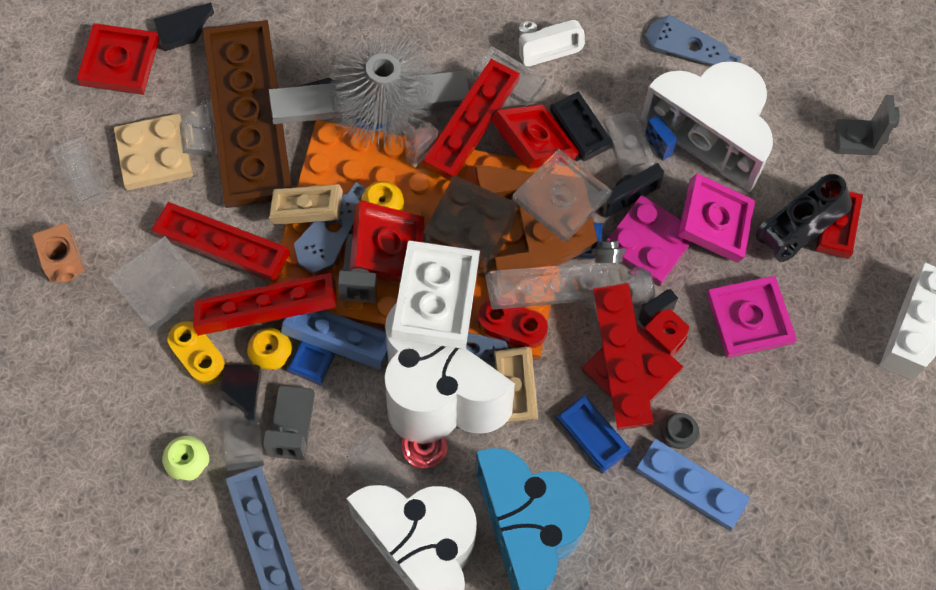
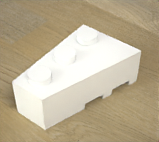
[880,263,936,380]

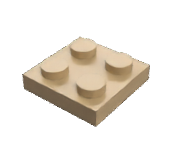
[114,113,193,190]

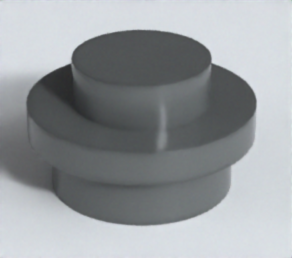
[591,240,626,263]
[662,413,699,449]

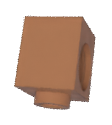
[32,223,86,283]

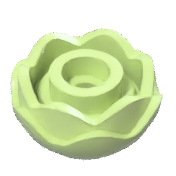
[162,436,209,481]

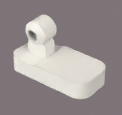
[519,20,585,66]

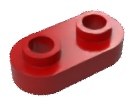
[478,299,548,349]

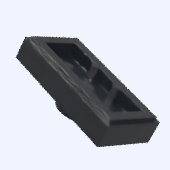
[550,91,613,162]
[598,163,664,218]

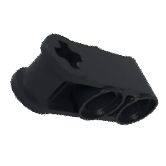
[756,174,852,262]

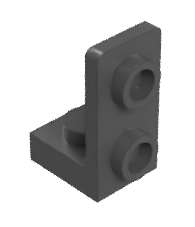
[835,95,900,155]
[338,234,378,303]
[263,386,315,460]

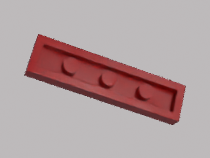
[423,59,520,182]
[151,202,290,282]
[193,273,337,336]
[593,283,654,431]

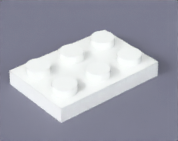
[391,240,480,349]

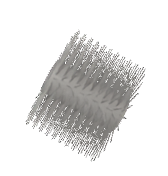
[331,25,435,151]

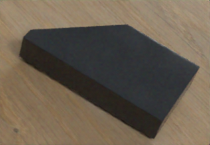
[154,2,214,52]
[220,364,262,421]

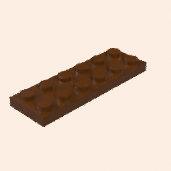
[203,20,292,208]

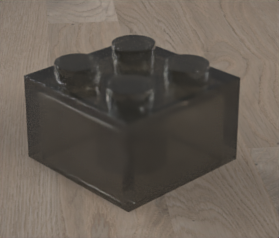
[423,176,518,278]

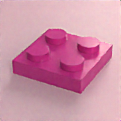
[678,173,755,263]
[607,195,692,287]
[706,276,797,359]

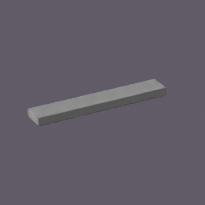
[269,71,469,124]

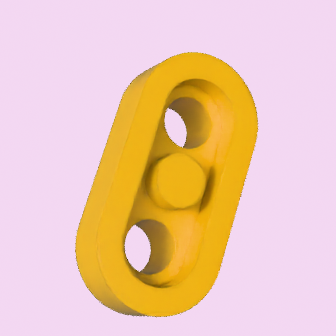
[168,321,225,385]

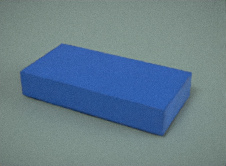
[556,395,632,474]

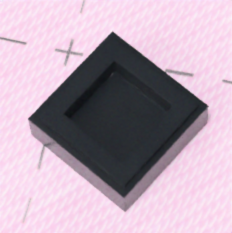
[638,289,678,328]

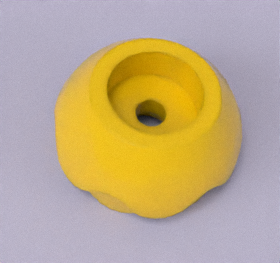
[361,181,404,211]
[247,327,292,370]

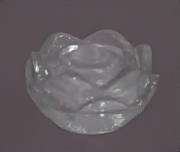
[627,267,656,310]

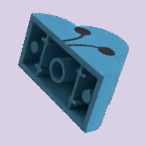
[475,448,590,590]

